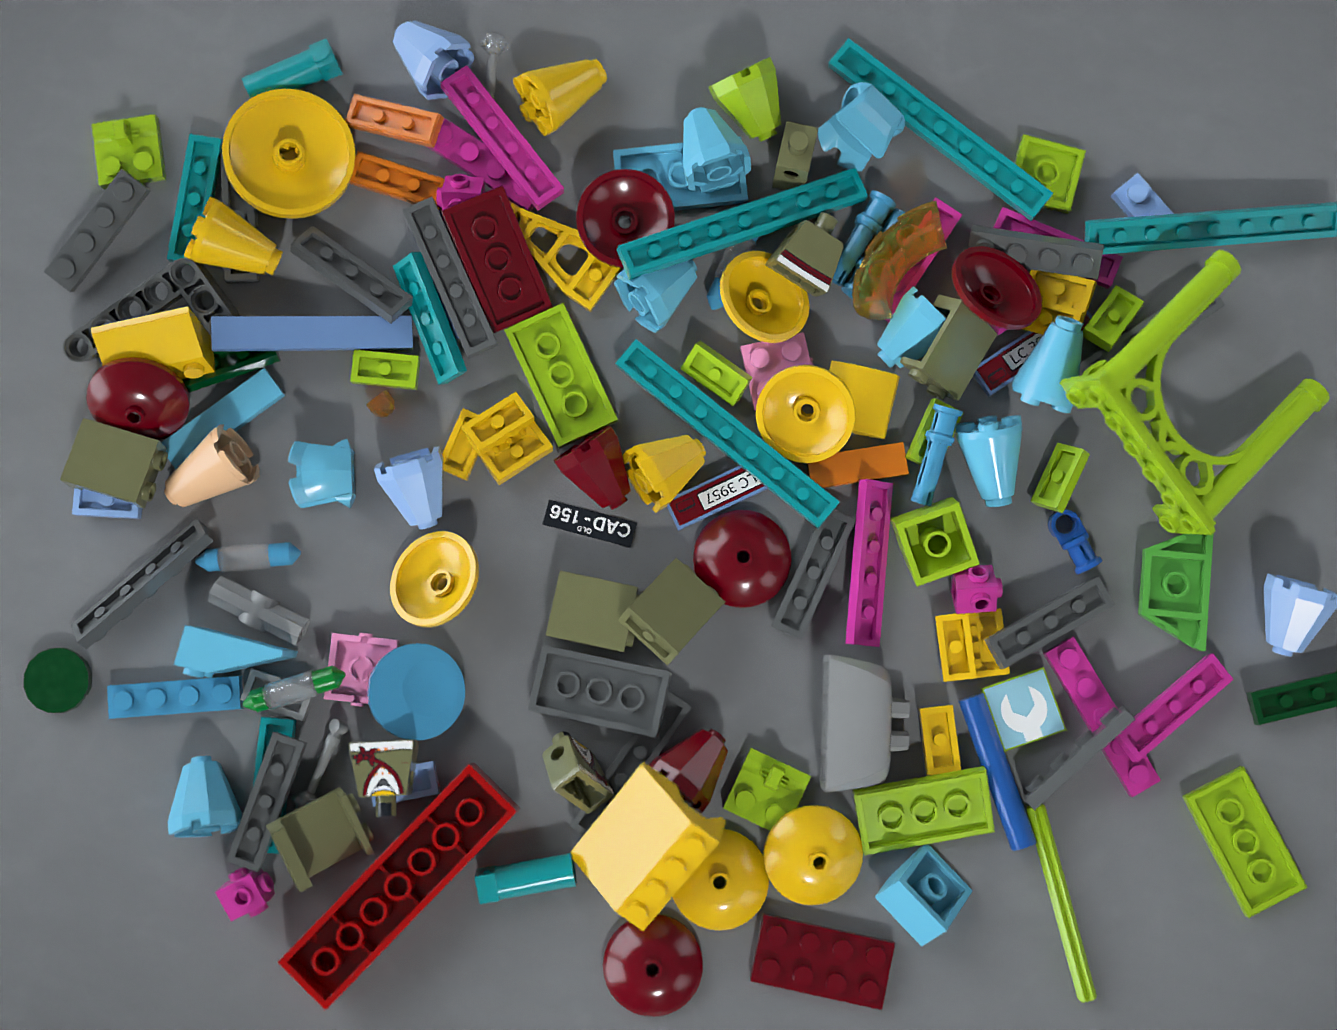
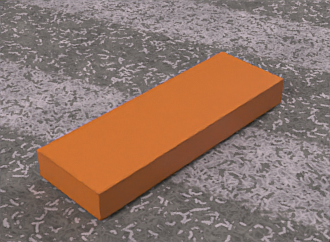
[345,94,444,148]
[349,151,445,212]
[807,442,909,488]

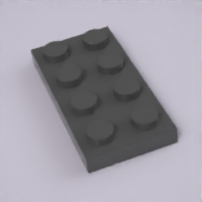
[528,645,672,739]

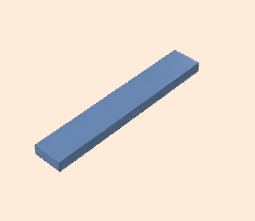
[211,316,413,351]

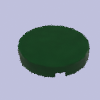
[23,648,92,713]

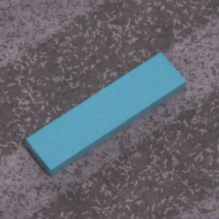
[161,368,286,469]

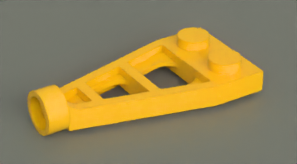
[510,201,622,313]

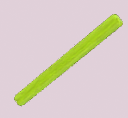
[1026,804,1097,1002]

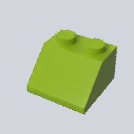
[890,496,980,587]

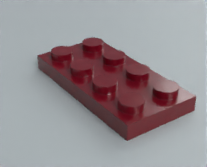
[441,185,553,333]
[750,913,896,1010]

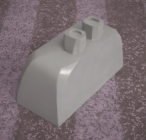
[820,655,910,792]

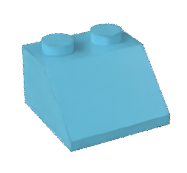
[875,844,973,947]

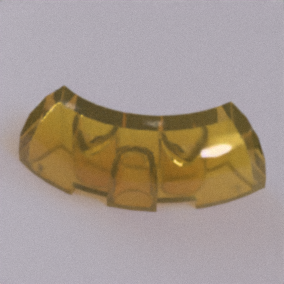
[852,200,947,320]

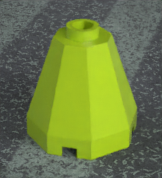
[708,57,781,142]

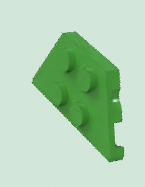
[1138,526,1214,651]

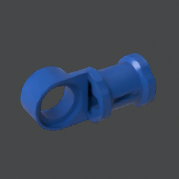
[1048,510,1103,575]

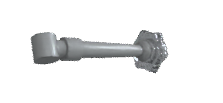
[478,33,510,99]
[290,719,348,809]

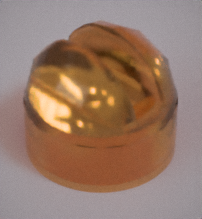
[366,389,395,418]

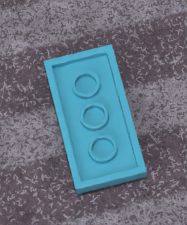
[613,136,748,211]

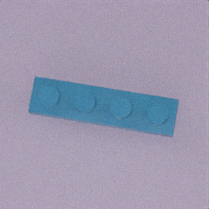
[107,676,244,719]

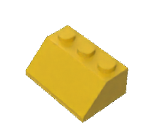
[91,306,215,379]

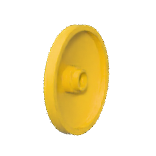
[222,89,355,218]

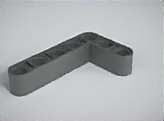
[63,258,240,362]

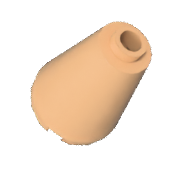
[164,424,260,507]

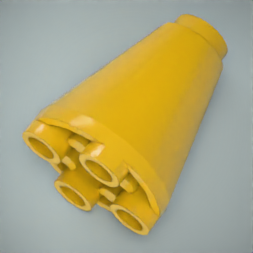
[513,59,607,136]
[184,197,283,275]

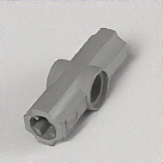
[208,576,311,645]

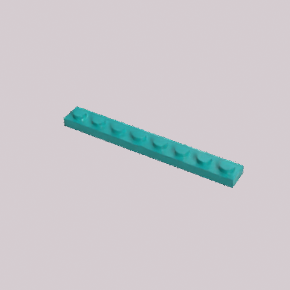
[828,38,1053,221]
[617,167,868,280]
[1085,202,1337,255]
[615,339,840,529]

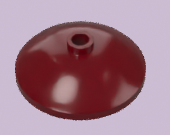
[576,169,675,268]
[952,246,1042,330]
[87,357,190,440]
[693,510,791,608]
[603,914,703,1017]

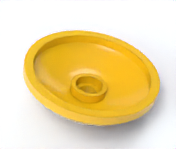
[720,251,809,343]
[756,365,855,463]
[390,531,479,627]
[763,805,863,905]
[673,829,769,930]

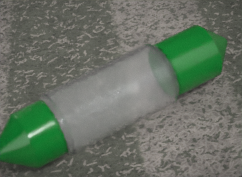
[242,665,346,712]

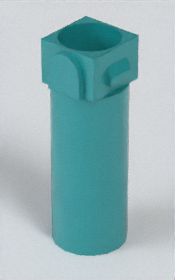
[242,38,343,99]
[474,853,577,904]

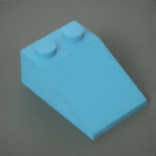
[174,625,298,678]

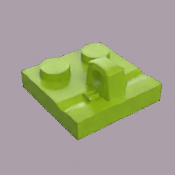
[91,114,167,189]
[723,747,811,831]

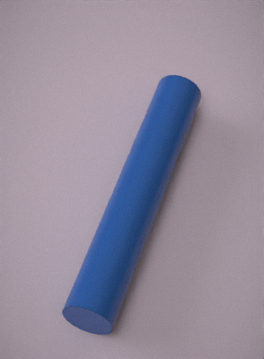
[958,693,1037,851]

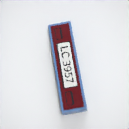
[973,310,1092,397]
[667,459,790,531]

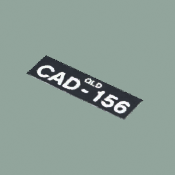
[542,500,637,548]

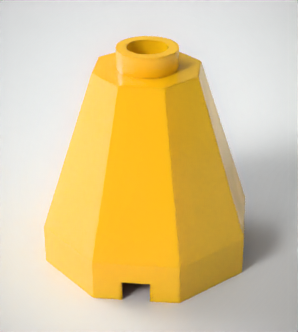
[622,435,706,513]

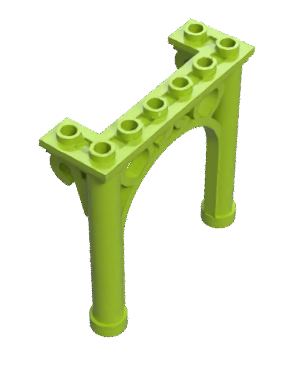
[1060,250,1330,535]

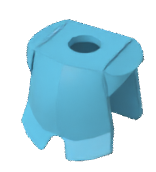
[818,82,905,171]
[288,439,356,508]

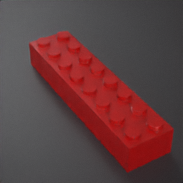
[277,762,521,1011]

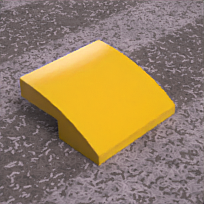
[1023,270,1097,335]
[829,360,900,439]
[461,392,553,486]
[935,608,1010,682]

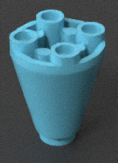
[1012,315,1083,413]
[955,415,1023,507]

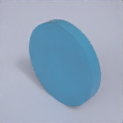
[367,643,465,740]

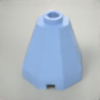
[393,21,475,100]
[374,446,443,529]
[1264,573,1337,657]

